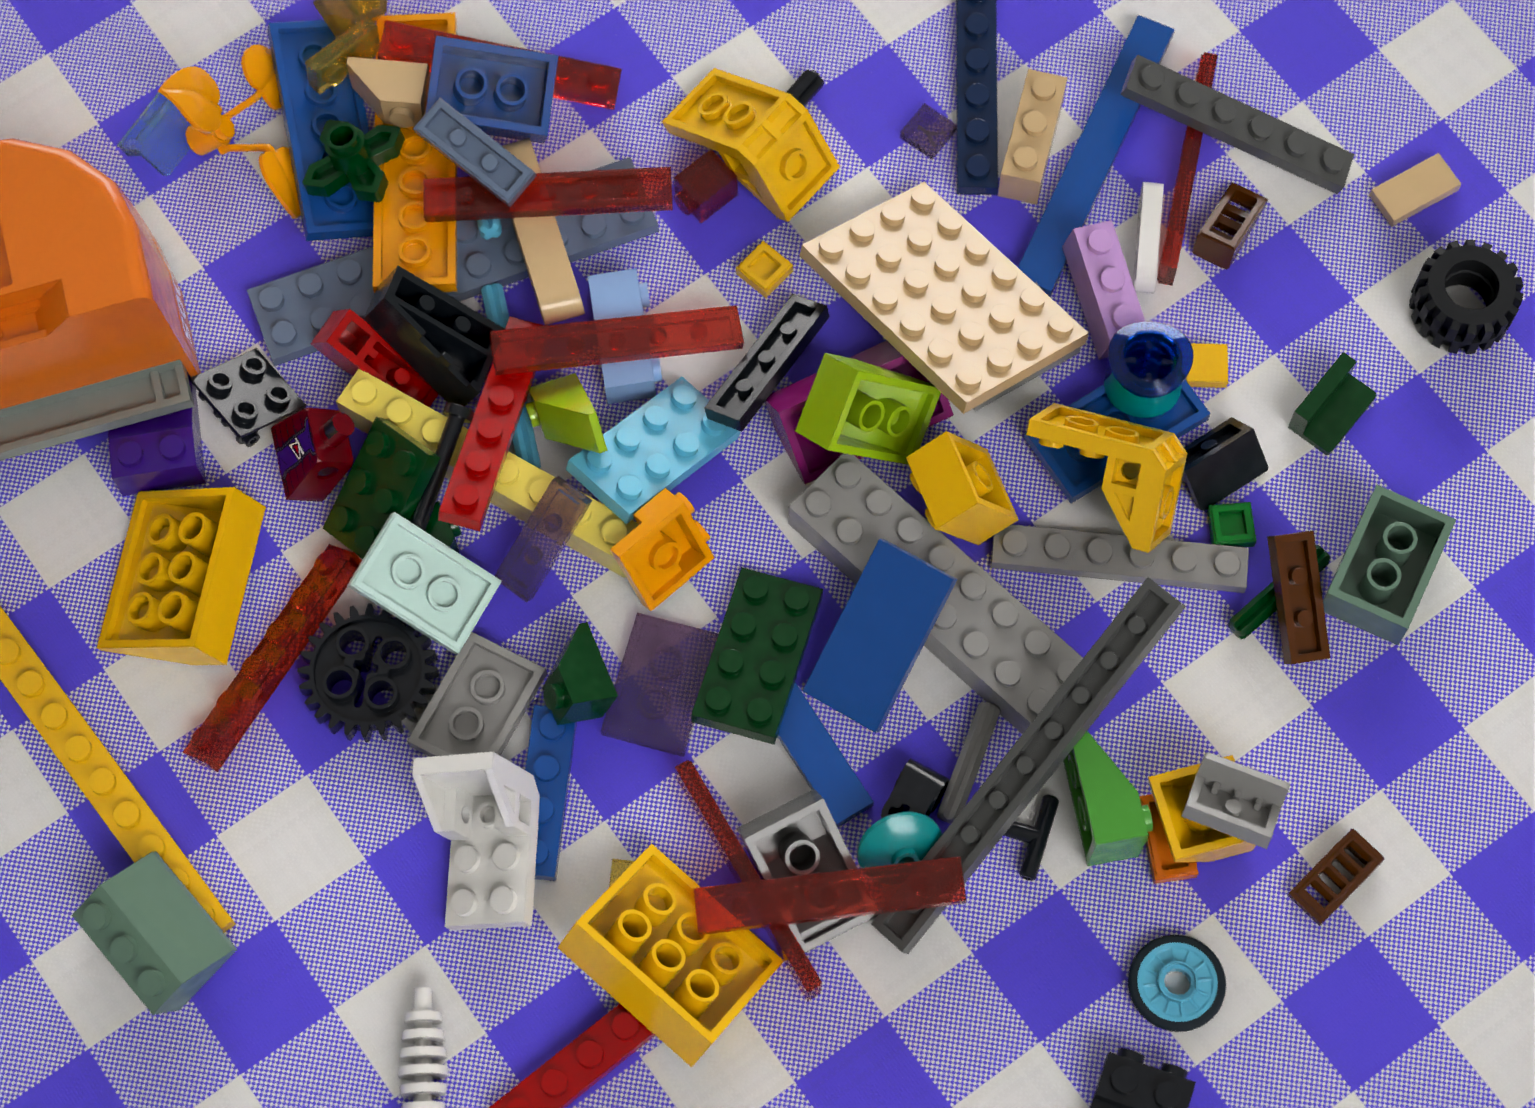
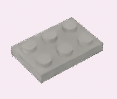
[407,632,547,757]

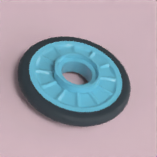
[1128,935,1226,1032]

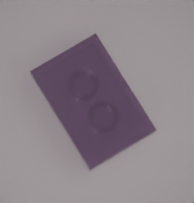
[601,612,719,757]

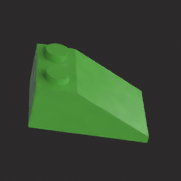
[1063,731,1153,867]

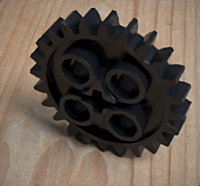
[297,603,439,742]

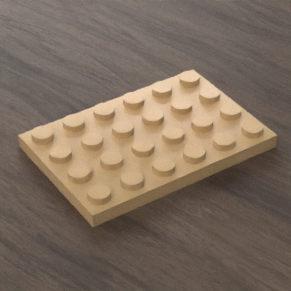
[800,182,1089,414]

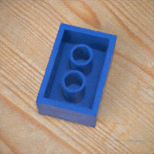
[425,36,559,144]

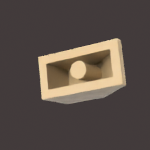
[347,57,430,128]

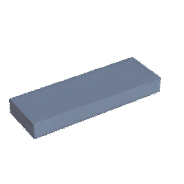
[413,98,536,207]

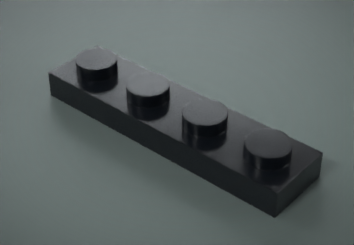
[704,294,830,432]

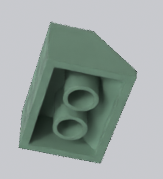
[72,852,237,1015]

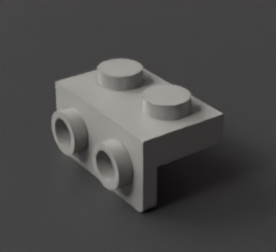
[1181,752,1290,849]

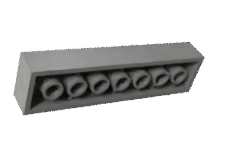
[788,453,1083,734]

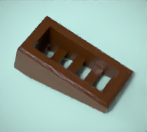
[1193,182,1268,269]
[1287,829,1384,926]

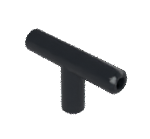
[1003,795,1059,881]

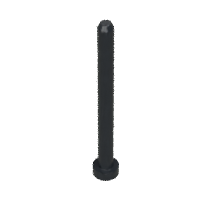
[411,402,474,532]

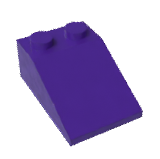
[108,370,206,496]

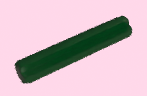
[1228,545,1331,639]

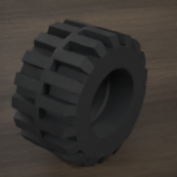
[1409,240,1523,354]

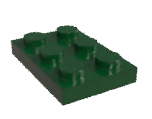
[323,417,441,559]

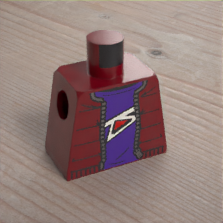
[271,408,355,502]

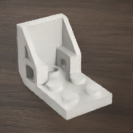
[412,752,540,930]

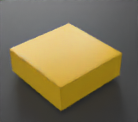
[736,241,793,298]
[1184,343,1228,388]

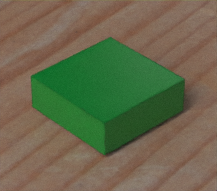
[1207,502,1256,547]

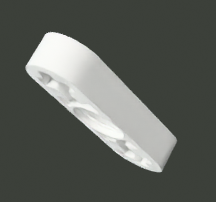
[1133,182,1164,294]

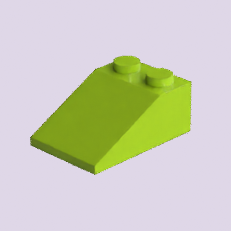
[795,353,941,465]

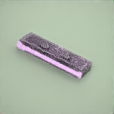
[494,476,592,603]

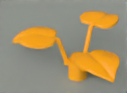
[158,44,301,220]

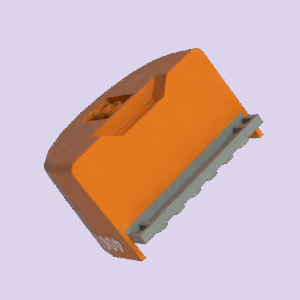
[0,138,200,461]

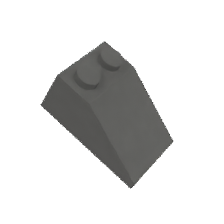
[736,789,879,955]

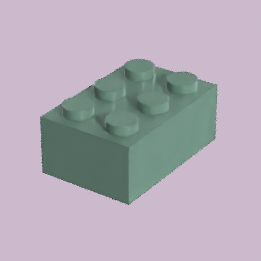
[1323,485,1457,645]

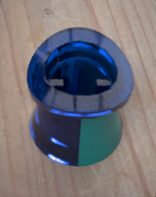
[1104,321,1194,418]

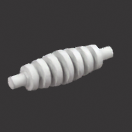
[398,987,448,1108]

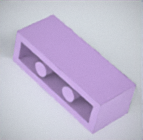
[1062,220,1149,359]

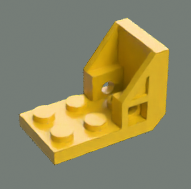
[662,68,840,222]
[1026,403,1187,553]

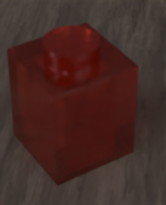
[674,149,738,223]

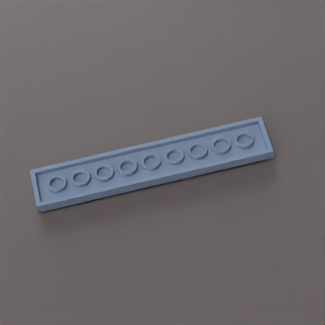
[247,157,659,366]

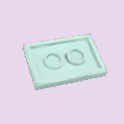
[347,512,502,654]

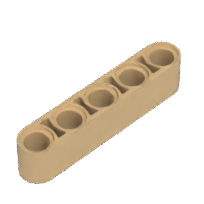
[502,138,585,326]

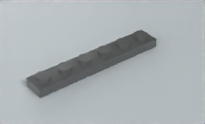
[1120,55,1354,194]

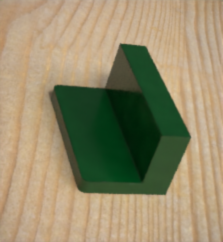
[1288,352,1377,455]

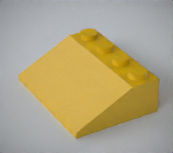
[97,487,266,665]
[557,843,784,1068]

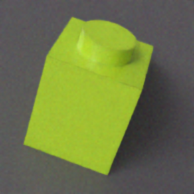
[525,373,608,453]

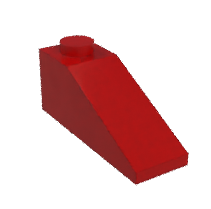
[310,309,439,407]

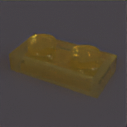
[305,16,381,95]

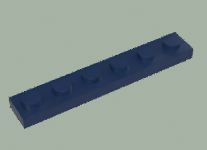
[956,0,998,195]

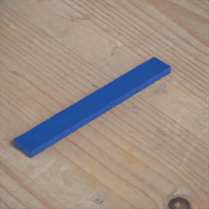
[1018,15,1175,297]

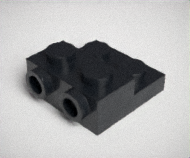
[1090,1048,1196,1108]

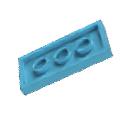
[566,377,741,524]

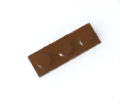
[1267,530,1331,664]

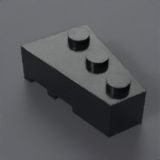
[364,266,505,407]

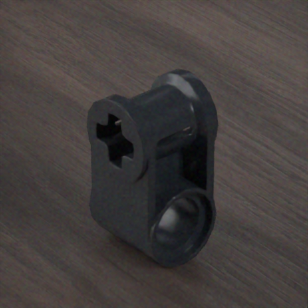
[881,759,949,819]

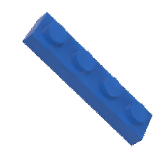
[525,705,577,881]

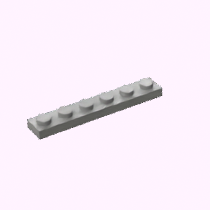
[991,525,1249,593]

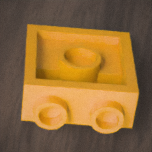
[610,488,715,611]

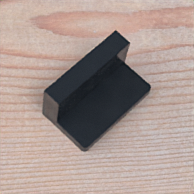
[1182,417,1268,511]

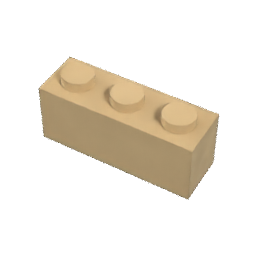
[998,69,1068,205]

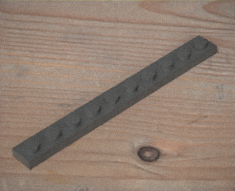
[871,577,1186,954]

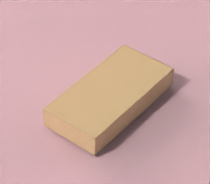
[1369,153,1461,227]

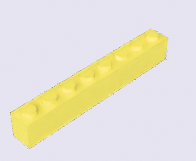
[336,369,638,578]

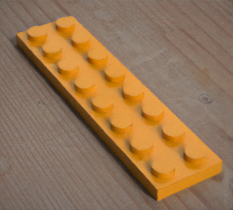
[372,13,457,294]

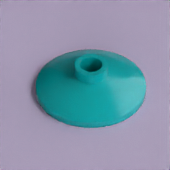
[857,812,942,885]

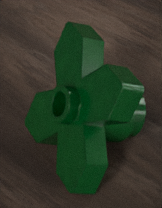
[302,120,405,202]

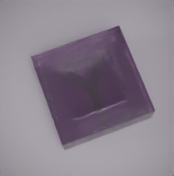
[900,103,957,159]

